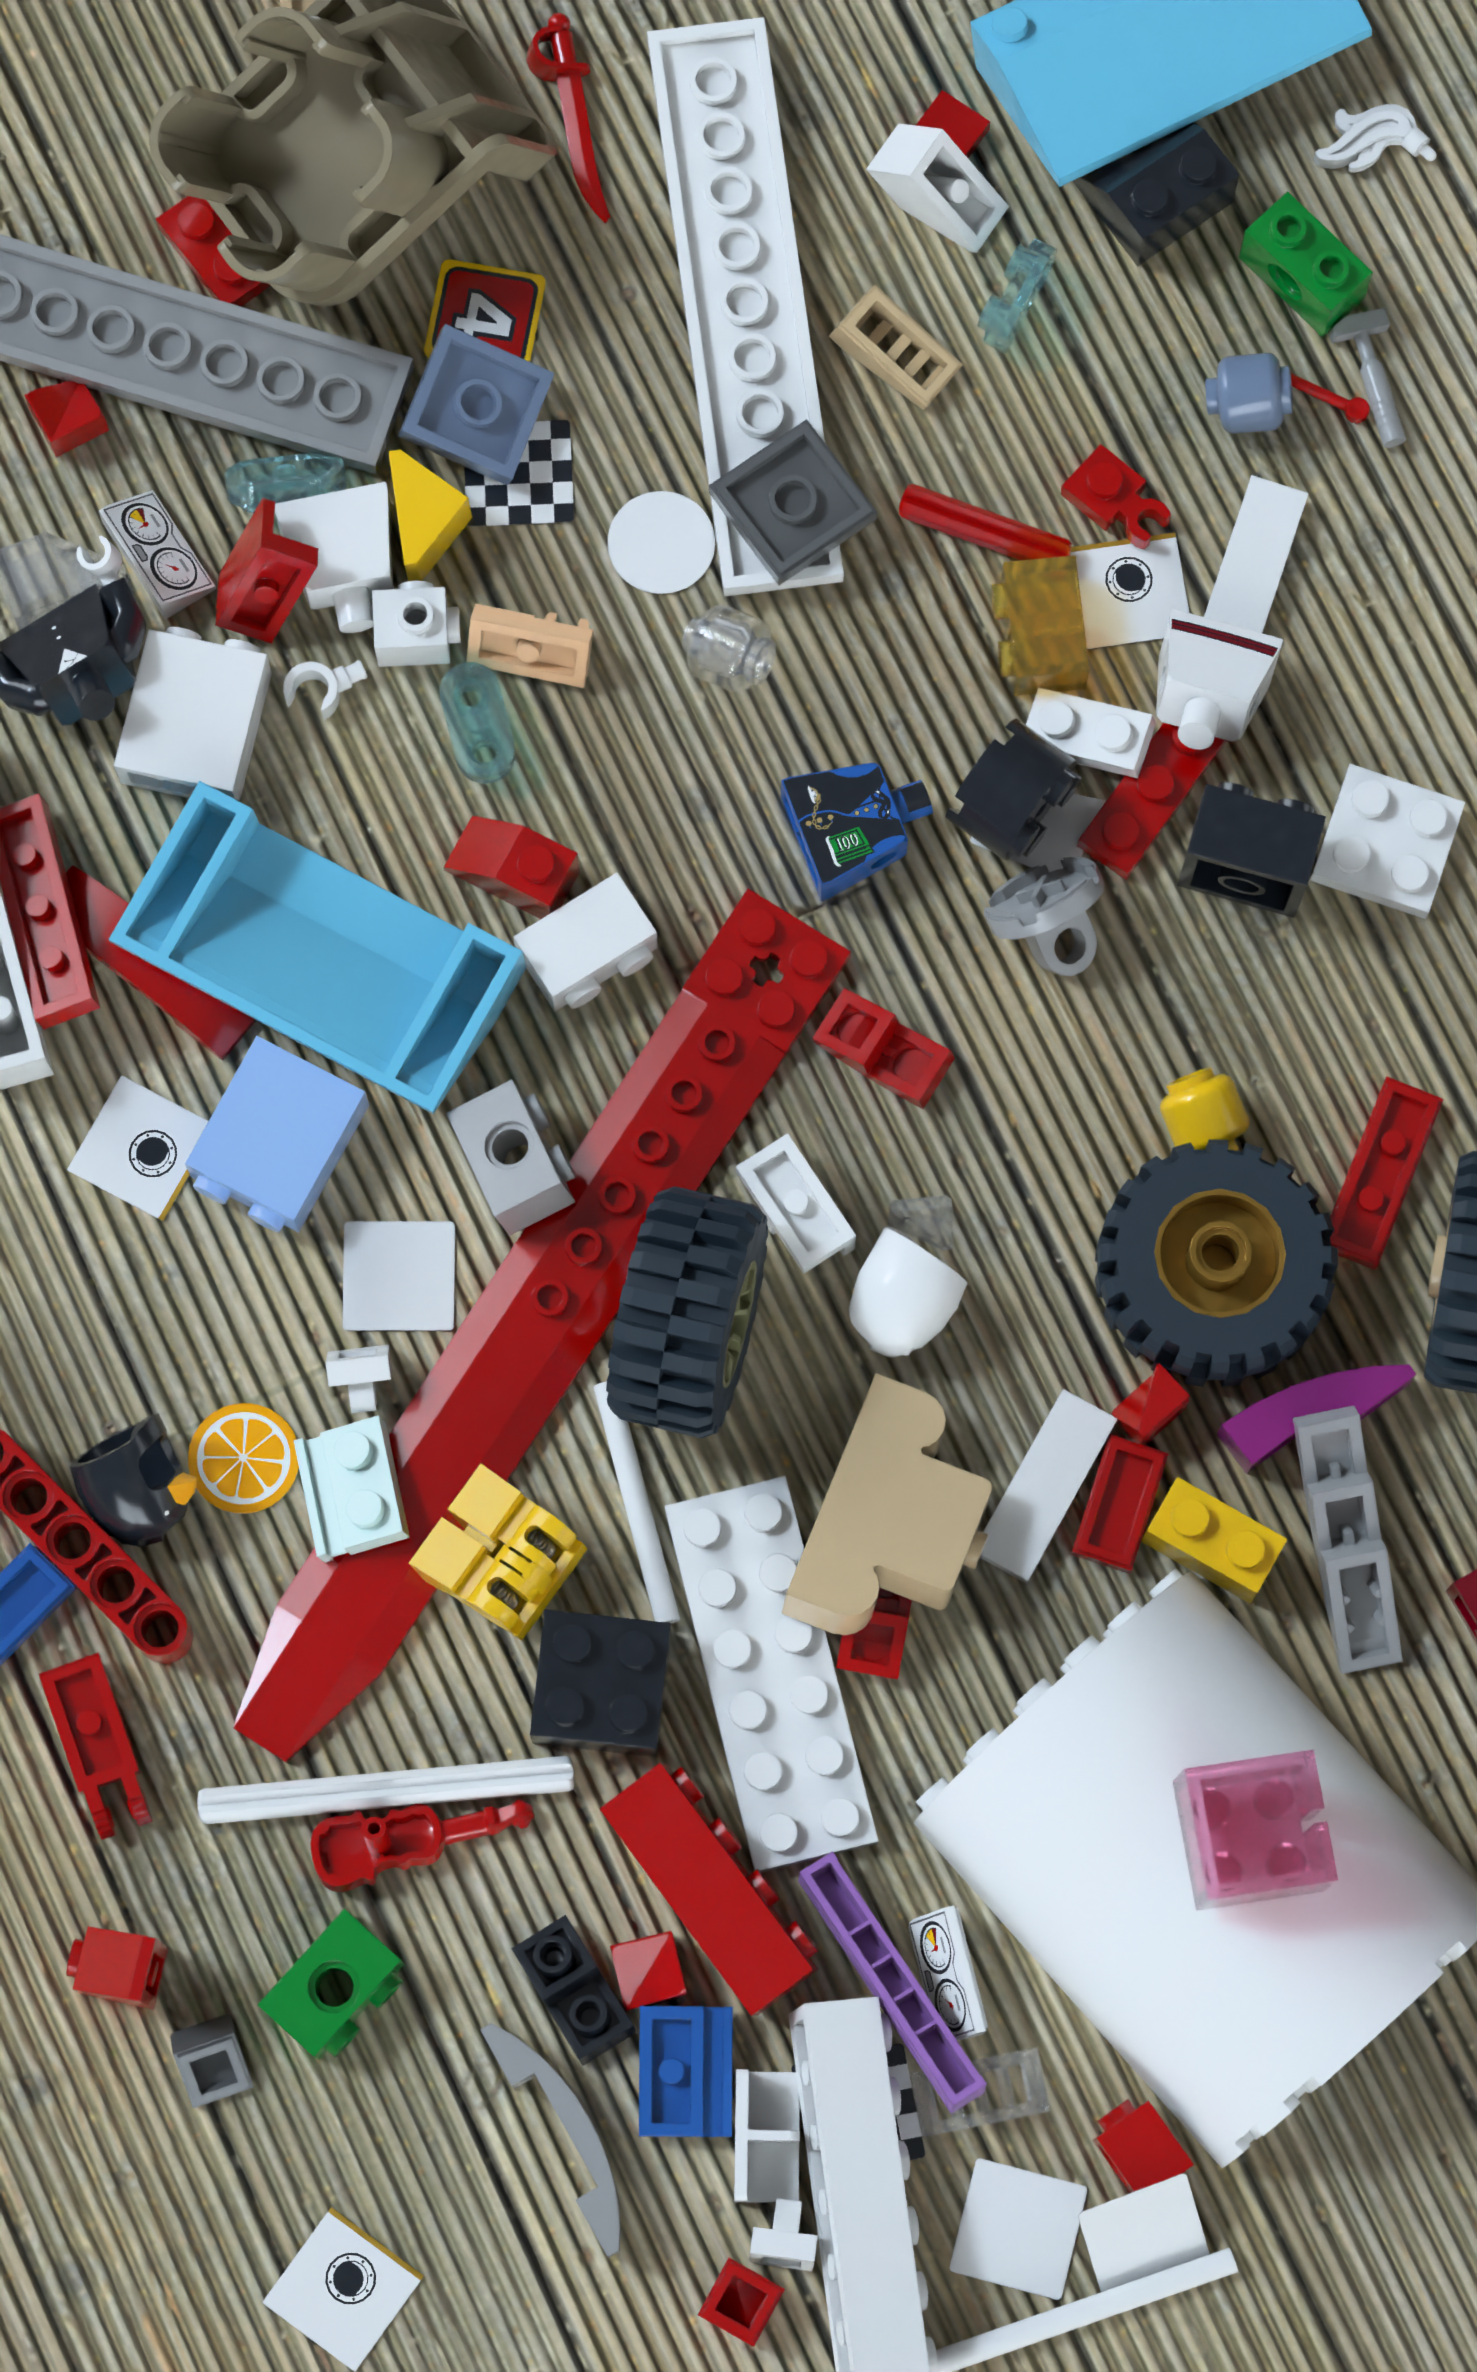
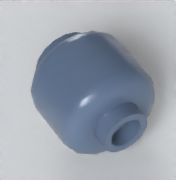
[1205,353,1293,434]

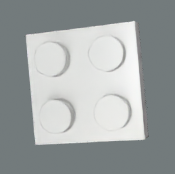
[1310,764,1465,919]

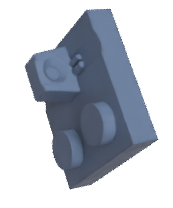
[398,324,555,485]

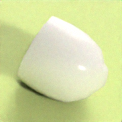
[848,1227,967,1358]

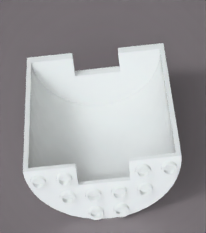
[914,1568,1477,2168]

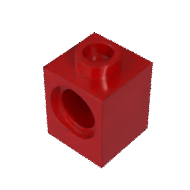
[1092,2099,1194,2194]

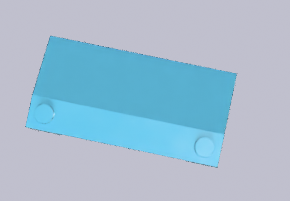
[970,0,1372,187]
[109,781,527,1114]

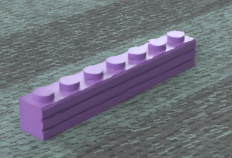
[798,1851,987,2114]

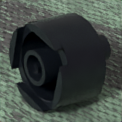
[945,718,1083,861]

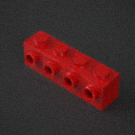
[599,1762,819,2016]

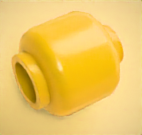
[1160,1067,1250,1151]

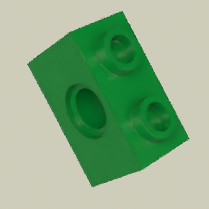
[1239,191,1373,338]
[258,1909,405,2060]

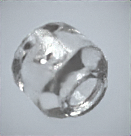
[682,604,776,693]

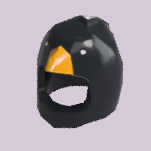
[70,1413,197,1547]

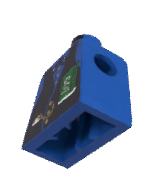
[781,763,933,902]

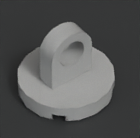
[984,857,1104,976]

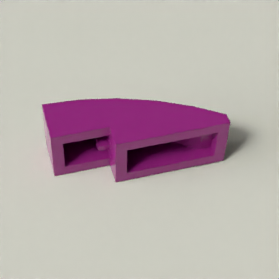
[1216,1364,1417,1474]

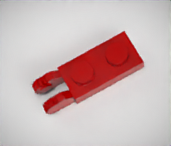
[39,1652,153,1840]

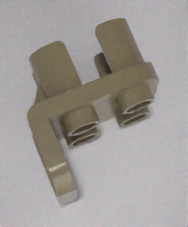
[149,0,557,306]

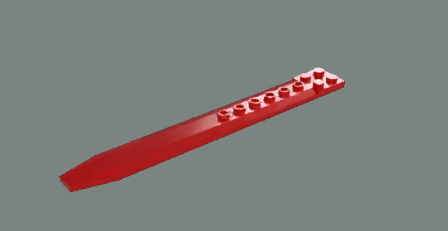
[233,888,851,1763]

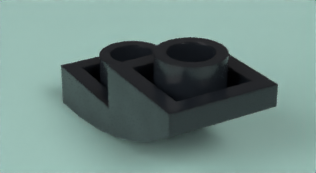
[511,1915,637,2066]

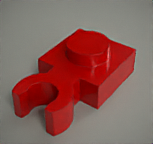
[1060,444,1171,550]

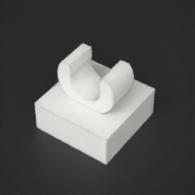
[326,1345,392,1413]

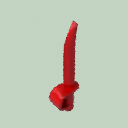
[526,12,610,224]

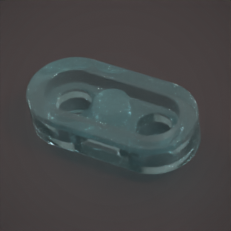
[977,238,1057,353]
[224,453,347,513]
[439,662,516,784]

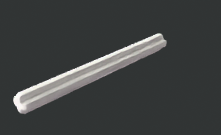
[197,1756,575,1824]

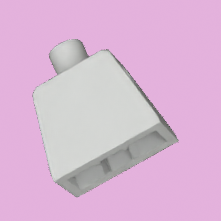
[275,482,393,633]

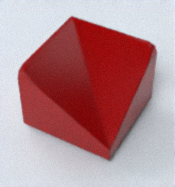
[24,381,109,458]
[1111,1363,1190,1446]
[610,1931,687,2011]
[697,2258,785,2347]

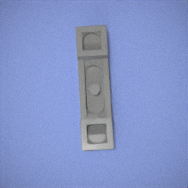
[480,2023,621,2258]

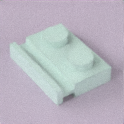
[294,1415,410,1563]

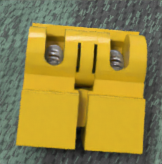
[409,1464,588,1641]

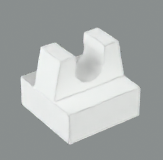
[749,2198,818,2271]

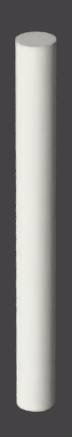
[593,1381,680,1624]

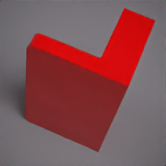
[215,498,319,644]

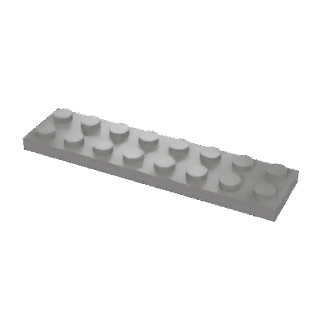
[0,234,414,475]

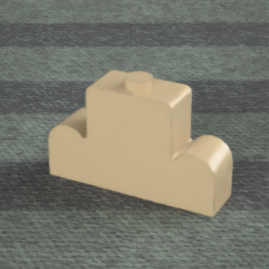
[782,1373,992,1635]

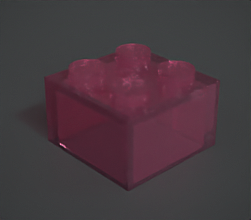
[1172,1749,1338,1911]

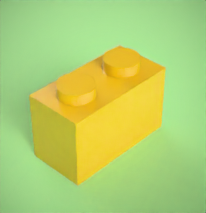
[1141,1477,1288,1604]

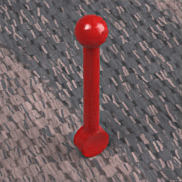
[1291,373,1370,424]

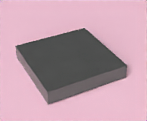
[709,419,877,586]

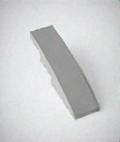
[1293,1406,1403,1674]

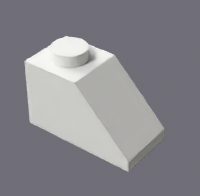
[866,123,1009,253]

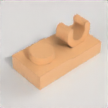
[466,603,593,688]

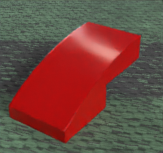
[812,988,955,1109]
[836,1587,912,1680]

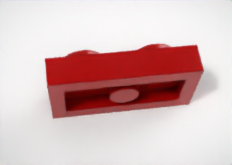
[156,196,271,307]

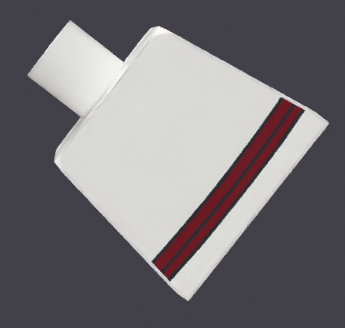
[1156,608,1283,750]

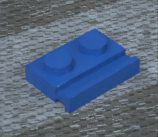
[639,2006,733,2138]

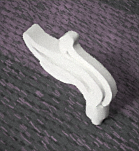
[1314,104,1437,173]

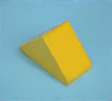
[388,450,472,581]

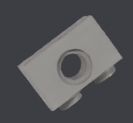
[446,1079,576,1236]

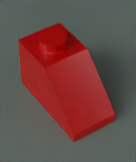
[444,815,580,919]
[66,1926,169,2010]

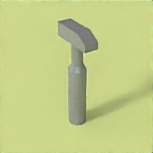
[1329,308,1406,448]

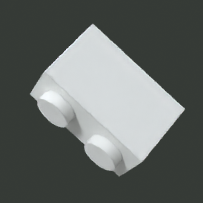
[513,873,658,1011]

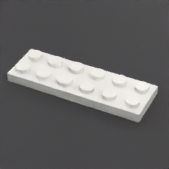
[664,1476,878,1872]

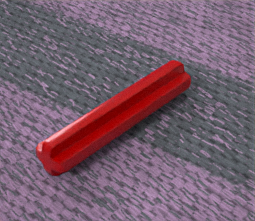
[899,484,1072,573]

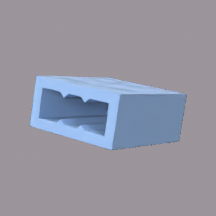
[185,1036,369,1233]

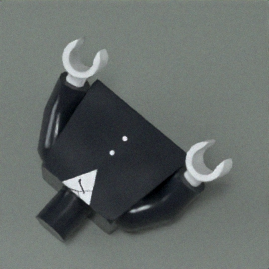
[0,536,146,726]

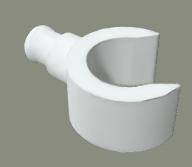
[283,660,367,720]

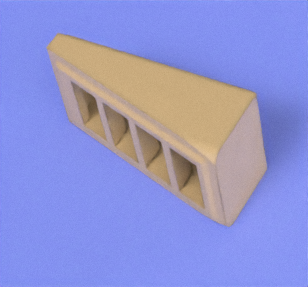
[828,284,963,410]

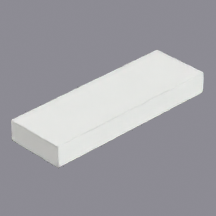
[1204,475,1309,633]
[980,1389,1117,1583]

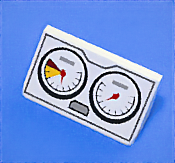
[99,490,216,620]
[908,1905,988,2041]

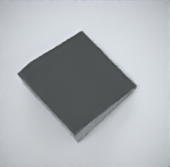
[170,2014,254,2108]

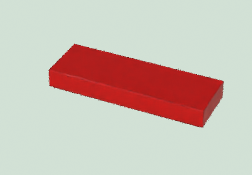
[1330,1076,1444,1270]

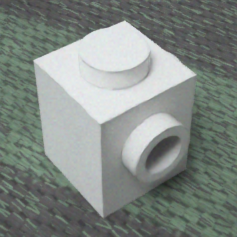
[372,581,461,667]

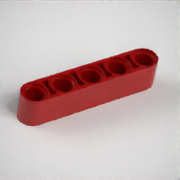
[0,1429,194,1664]

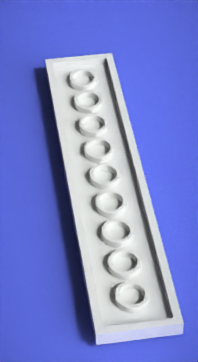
[647,17,844,597]

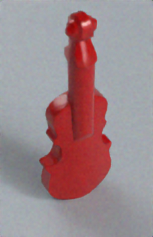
[310,1800,535,1893]

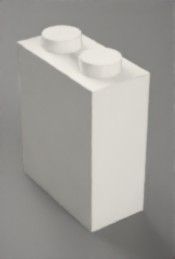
[114,627,272,802]

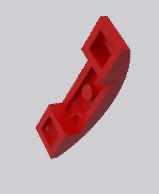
[66,865,257,1061]

